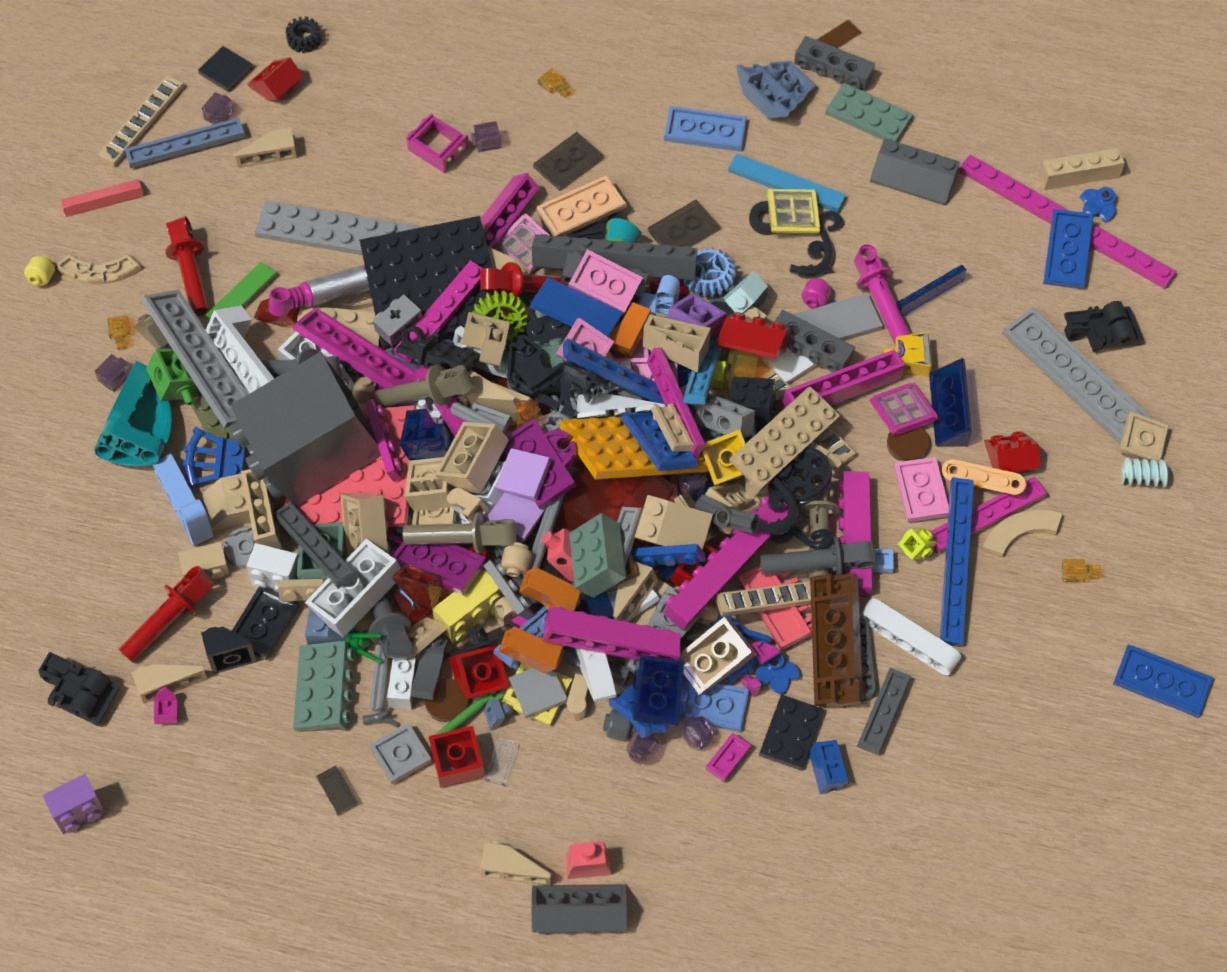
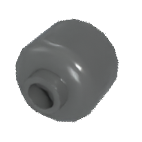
[602,709,635,741]

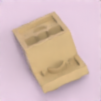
[405,457,457,525]

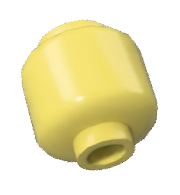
[24,256,55,286]

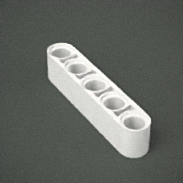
[859,598,962,675]

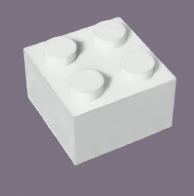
[246,543,298,593]

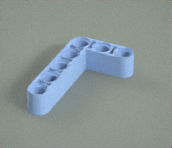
[624,275,680,315]
[152,453,214,546]

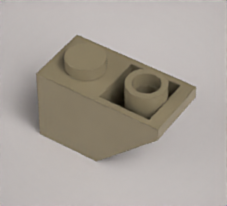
[133,314,168,348]

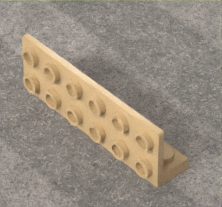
[729,387,840,500]

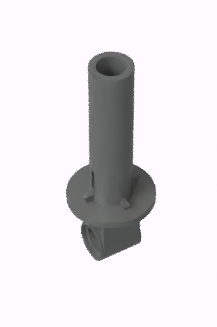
[260,348,341,379]
[760,537,875,576]
[369,593,412,659]

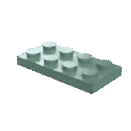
[825,83,913,142]

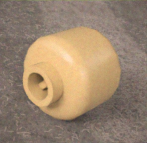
[501,542,532,577]

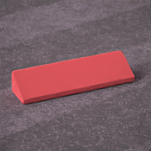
[61,179,144,217]

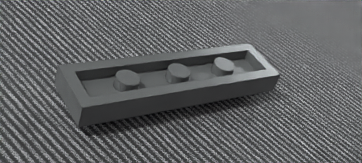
[857,668,911,755]

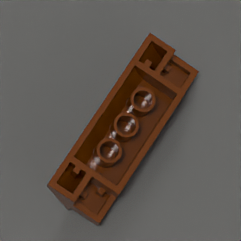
[810,573,863,708]

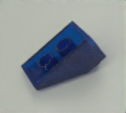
[633,654,685,727]

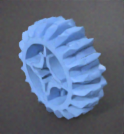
[684,246,736,298]

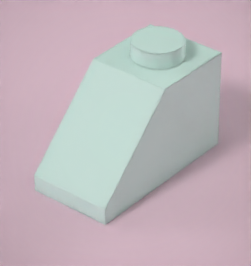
[723,271,767,313]

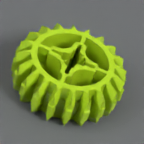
[472,290,528,343]

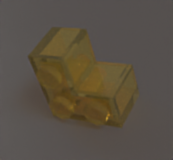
[724,348,760,391]

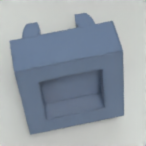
[483,698,512,730]

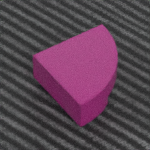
[750,642,781,665]
[740,675,761,697]

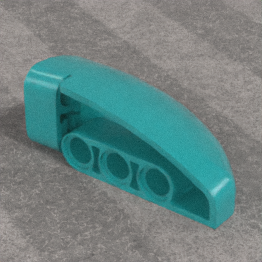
[94,361,172,466]

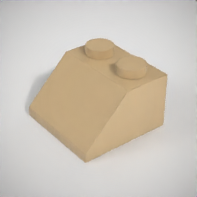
[202,474,251,531]

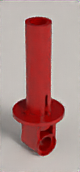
[165,216,209,316]
[480,262,569,297]
[118,566,214,663]

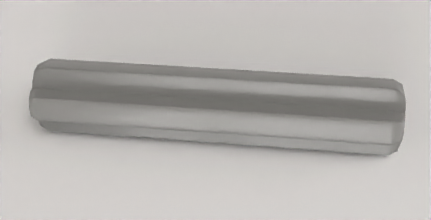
[450,402,507,434]

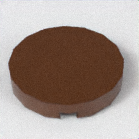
[887,423,929,461]
[424,678,469,722]

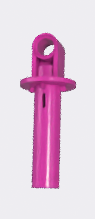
[854,244,910,344]

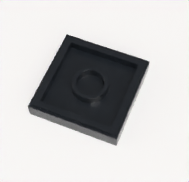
[198,46,253,92]

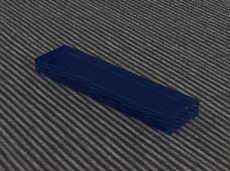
[897,265,967,317]

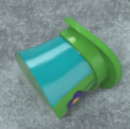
[605,218,642,243]

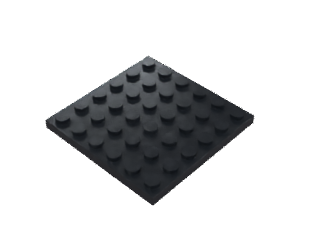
[359,216,502,350]

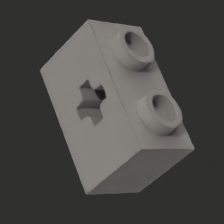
[373,295,422,346]

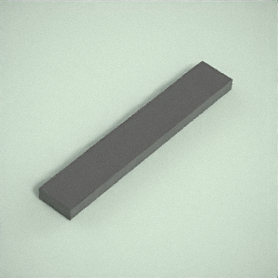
[273,502,356,589]

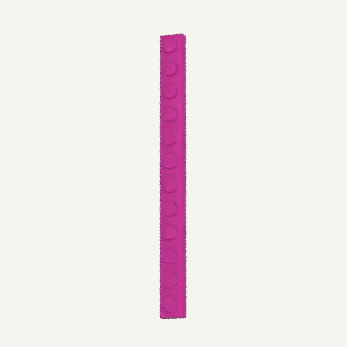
[958,154,1176,289]

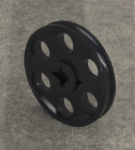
[768,447,832,505]

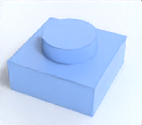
[872,549,894,573]

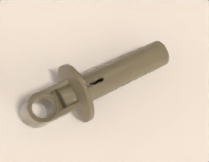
[374,365,475,408]
[798,478,839,581]
[403,512,517,554]

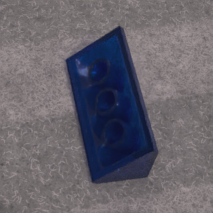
[929,358,972,447]

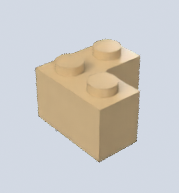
[461,312,510,366]

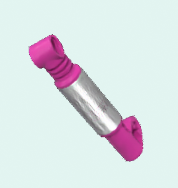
[269,265,370,317]

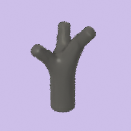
[362,707,399,727]

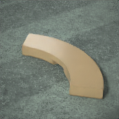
[54,254,141,284]
[982,510,1062,557]

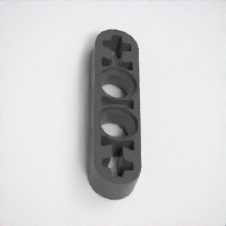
[860,618,875,701]

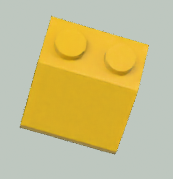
[701,429,745,486]

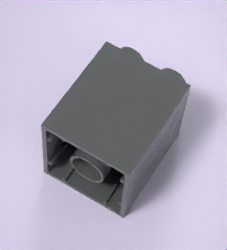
[229,352,381,507]

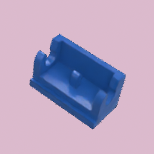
[808,740,849,794]

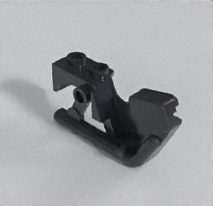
[507,335,599,419]

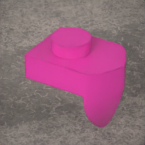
[154,687,177,724]

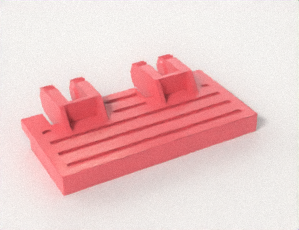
[738,565,812,650]

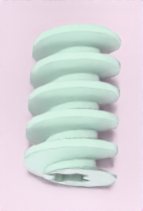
[1121,458,1168,487]

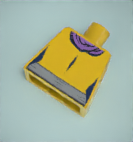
[883,332,931,377]

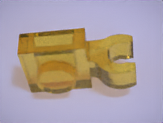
[538,68,571,98]
[107,315,131,350]
[1062,559,1101,583]

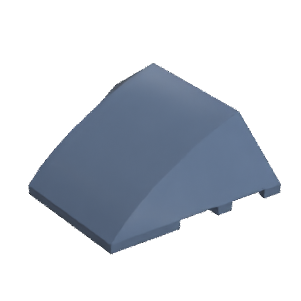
[736,61,816,119]

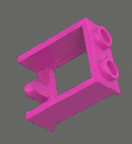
[406,113,469,173]

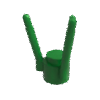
[346,630,383,664]

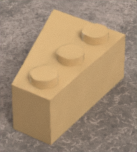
[643,315,711,373]

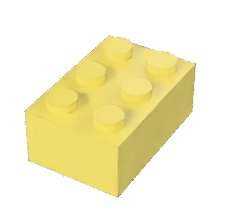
[433,569,502,645]

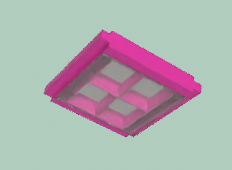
[870,383,938,435]

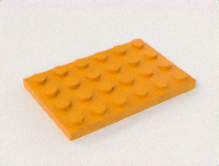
[559,416,709,479]

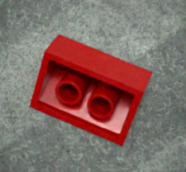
[716,312,791,359]

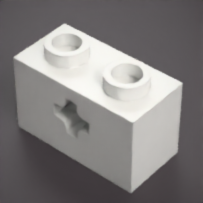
[387,658,417,710]

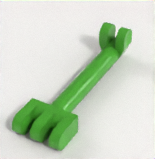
[437,690,505,734]

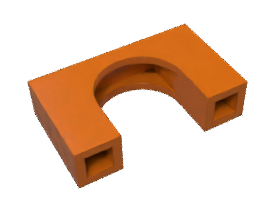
[569,302,651,358]
[499,567,580,674]

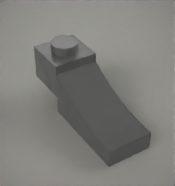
[411,636,448,700]

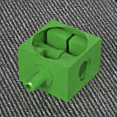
[146,349,201,405]

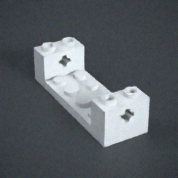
[206,305,274,394]

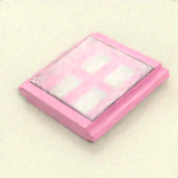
[492,213,550,274]

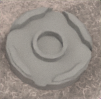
[223,527,255,569]

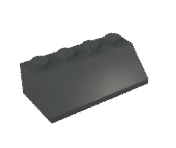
[870,138,960,206]
[531,884,627,934]

